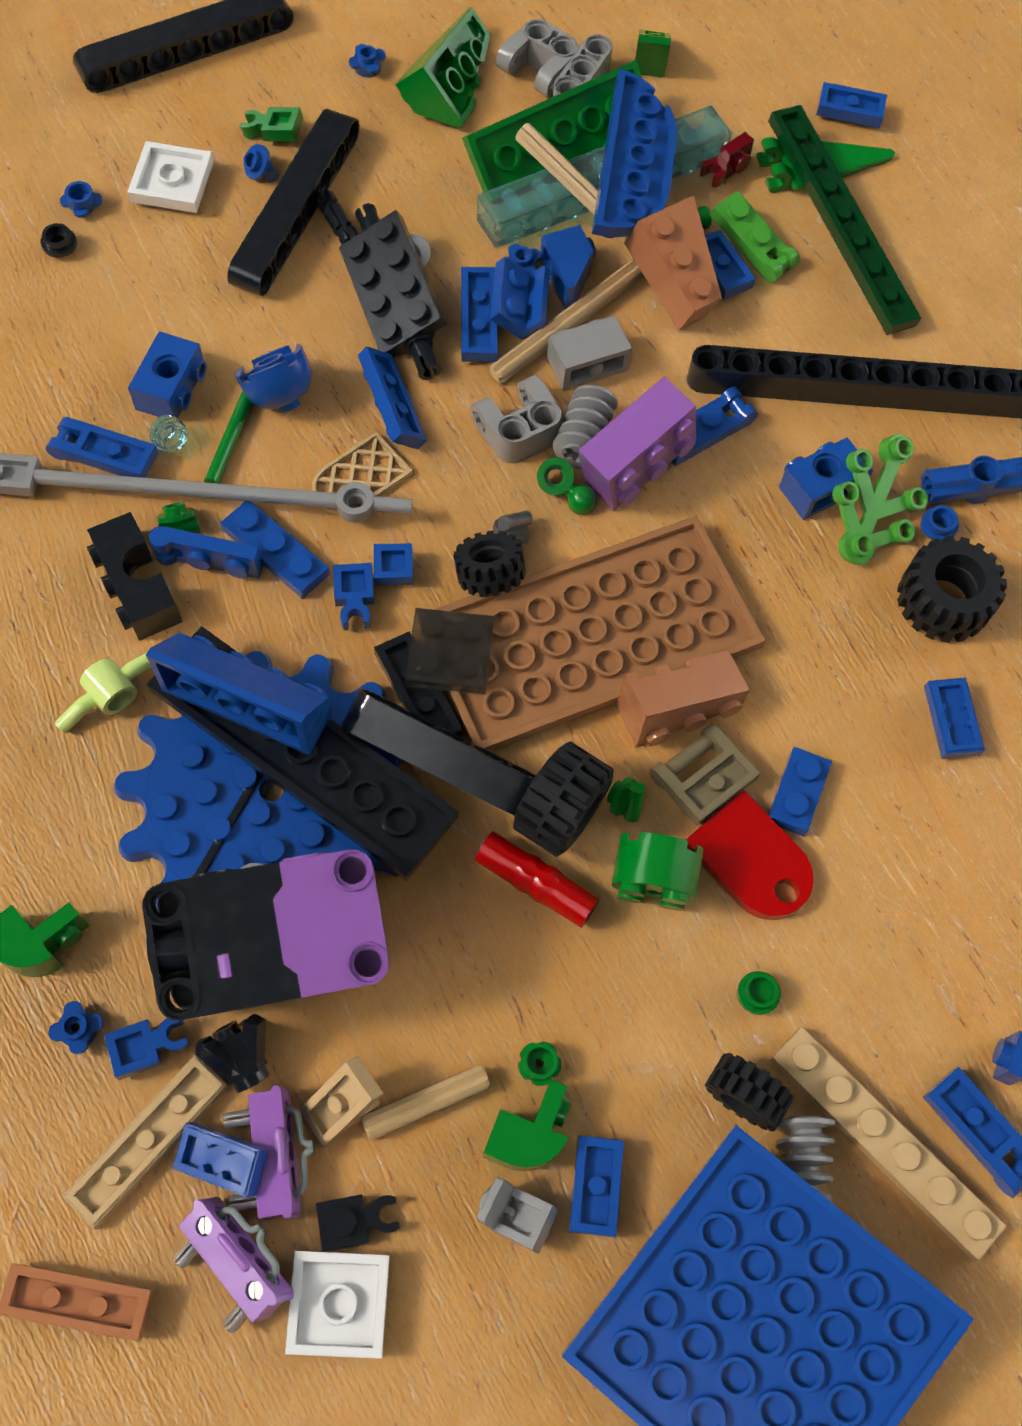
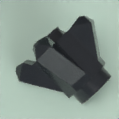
[195,1014,269,1093]

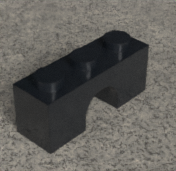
[86,512,183,641]

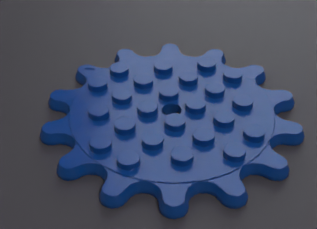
[114,651,404,910]

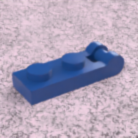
[671,386,758,466]
[45,417,158,478]
[149,526,263,579]
[923,1067,1022,1198]

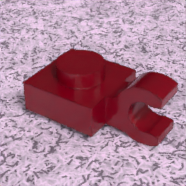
[700,132,754,188]

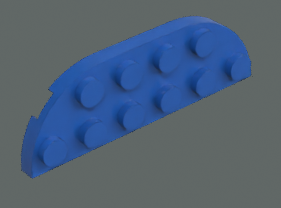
[592,68,677,238]

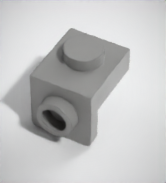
[477,1177,559,1254]

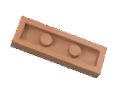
[0,1263,154,1342]

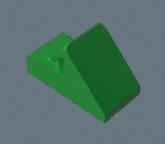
[635,29,671,77]

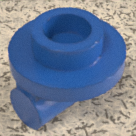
[243,144,278,183]

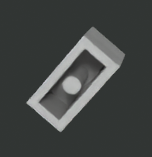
[547,316,632,391]

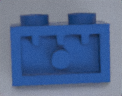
[490,256,550,339]

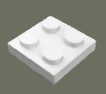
[127,141,214,213]
[285,1251,390,1359]

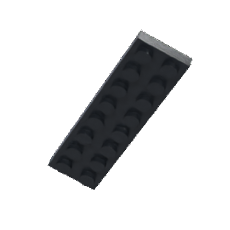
[147,626,459,881]

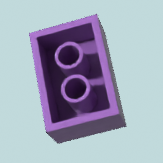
[578,376,696,511]

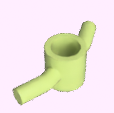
[55,653,151,733]

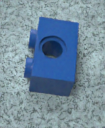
[128,331,207,422]
[779,437,873,520]

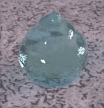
[149,415,188,453]

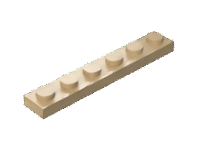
[770,1027,1007,1261]

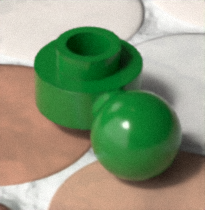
[537,457,597,515]

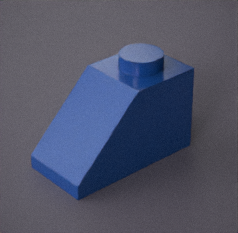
[540,225,596,309]

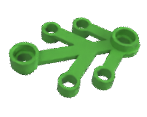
[832,434,928,565]

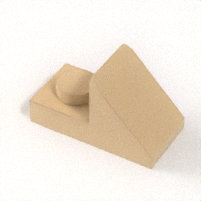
[299,1056,384,1147]

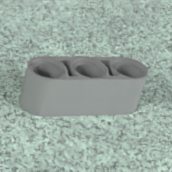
[553,34,613,97]

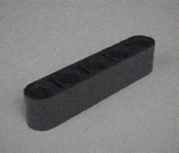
[341,688,536,815]

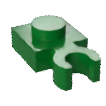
[240,107,304,142]

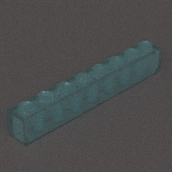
[477,105,732,248]

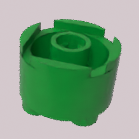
[611,832,704,911]

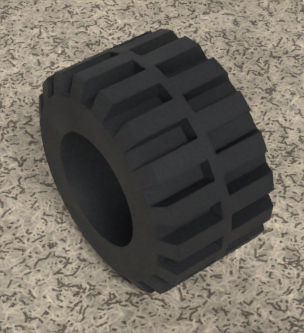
[897,536,1007,643]
[513,741,614,857]

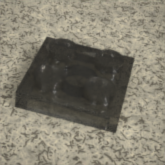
[405,608,494,695]

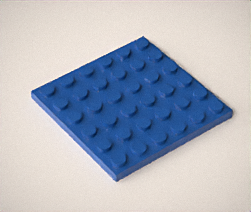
[561,1124,974,1426]

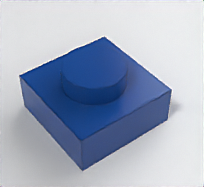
[374,543,413,585]
[992,1031,1022,1085]

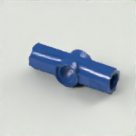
[921,456,1022,504]

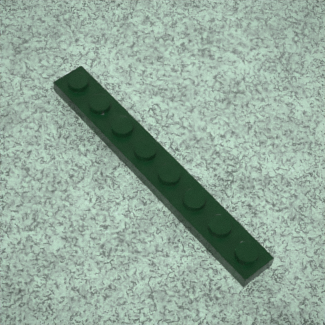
[768,105,921,335]

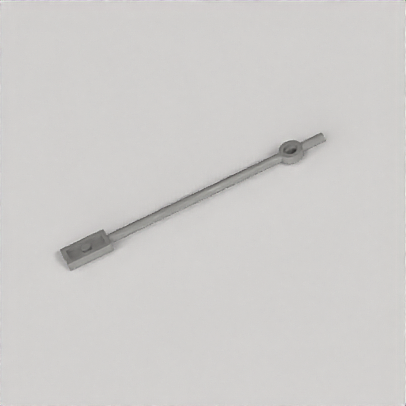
[0,453,413,523]

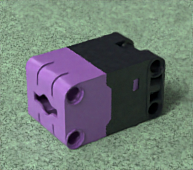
[142,850,389,1021]

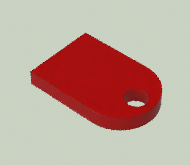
[686,790,814,920]

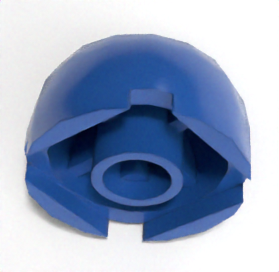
[235,344,312,413]

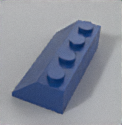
[146,632,332,755]

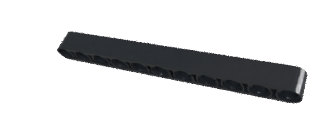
[686,345,1022,419]

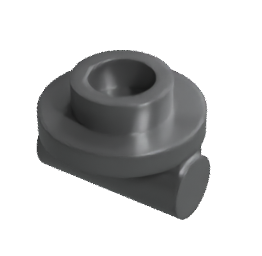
[492,511,533,544]

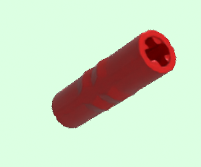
[475,831,600,928]

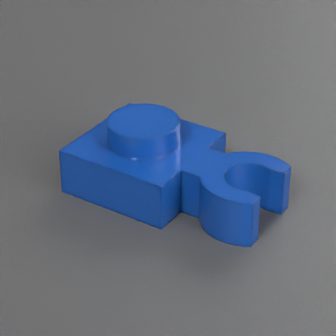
[333,563,374,630]
[104,1018,191,1080]

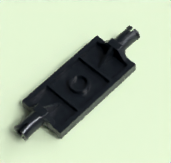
[339,203,447,380]

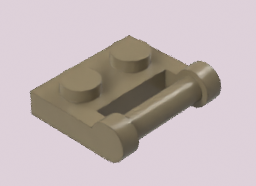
[650,723,760,826]

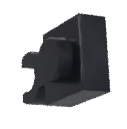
[316,1194,400,1252]

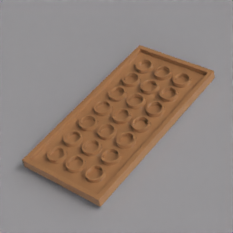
[417,515,765,751]

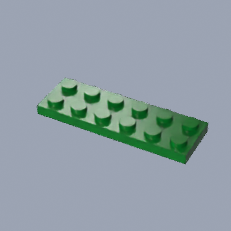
[462,60,642,205]

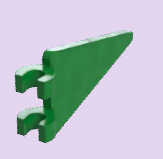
[756,137,895,193]

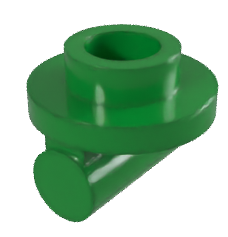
[156,502,200,532]
[607,777,645,822]

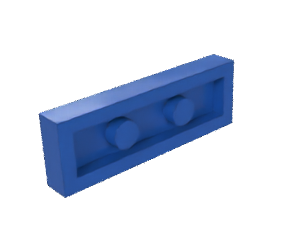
[461,267,497,362]
[358,346,427,449]
[220,501,330,599]

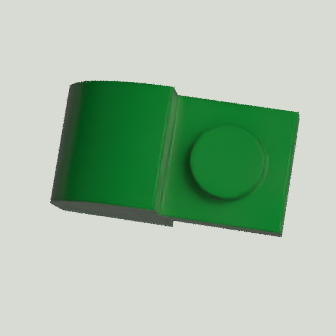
[0,902,89,977]
[482,1080,571,1171]

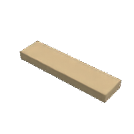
[61,1055,229,1229]

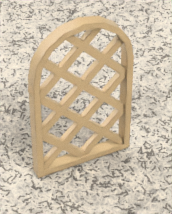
[312,432,413,516]

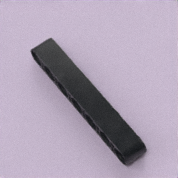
[73,0,294,93]
[227,108,360,296]

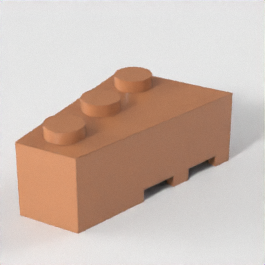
[624,195,722,331]
[616,650,750,747]

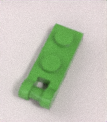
[710,190,800,283]

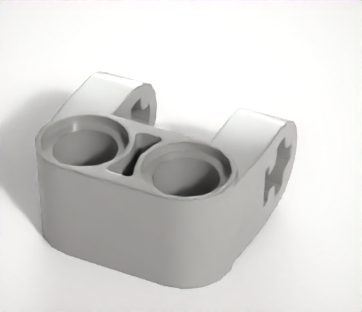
[496,19,578,99]
[470,375,561,463]

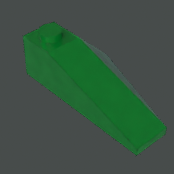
[395,6,490,128]

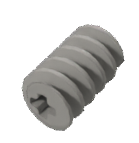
[553,385,618,470]
[776,1116,835,1201]

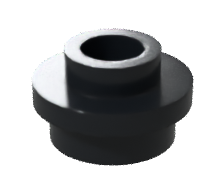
[40,223,77,258]

